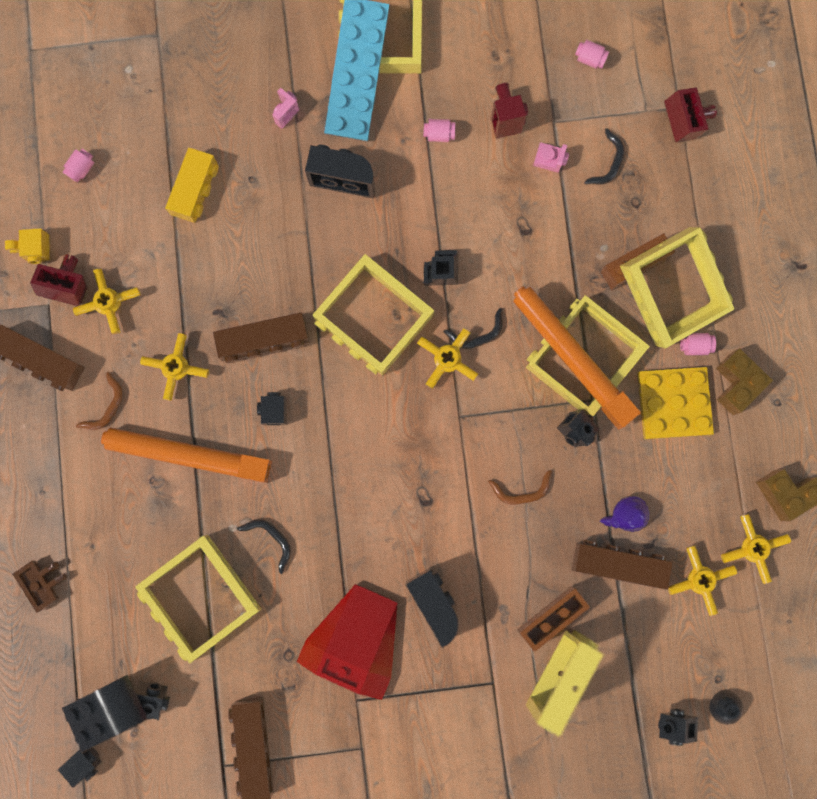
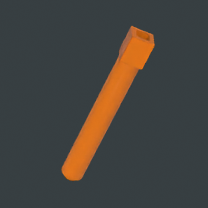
[513,286,641,430]
[101,427,272,483]

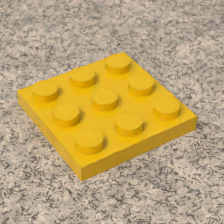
[637,367,714,440]

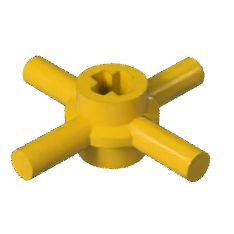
[73,269,141,335]
[417,328,478,389]
[140,333,209,401]
[721,514,791,584]
[668,545,737,616]

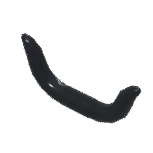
[584,128,625,184]
[443,308,503,349]
[237,519,291,574]

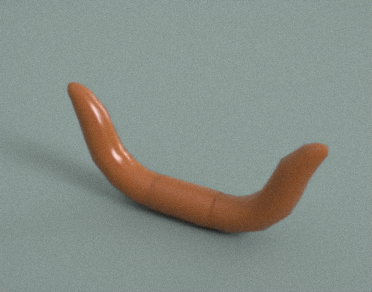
[76,371,123,430]
[488,470,552,505]

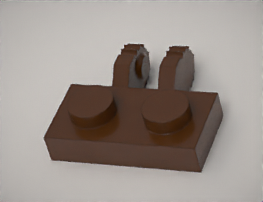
[13,560,67,613]

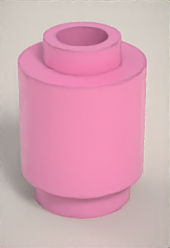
[575,39,609,69]
[424,119,455,142]
[63,148,95,183]
[680,333,716,355]

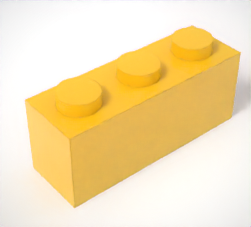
[165,147,219,223]

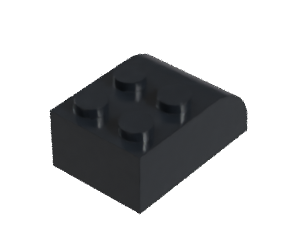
[305,144,375,199]
[405,568,458,648]
[62,675,147,752]

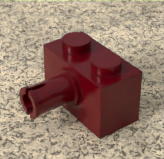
[491,82,528,139]
[664,87,717,143]
[30,254,87,306]

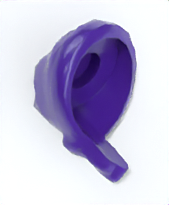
[600,496,649,532]

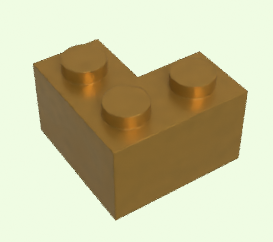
[716,348,773,415]
[756,469,817,521]

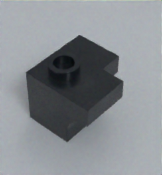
[423,250,458,286]

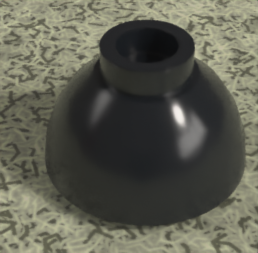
[709,691,743,725]

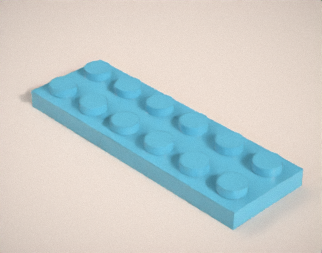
[324,0,390,141]

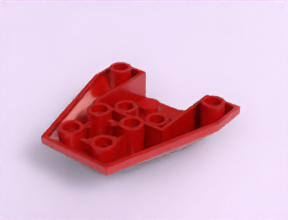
[296,584,398,700]

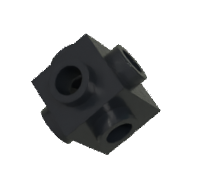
[557,410,600,447]
[135,681,170,720]
[658,709,698,746]

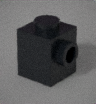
[257,392,287,426]
[58,747,102,788]

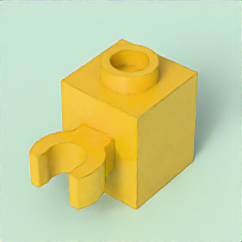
[5,228,50,264]

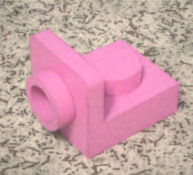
[272,88,299,129]
[533,142,569,173]

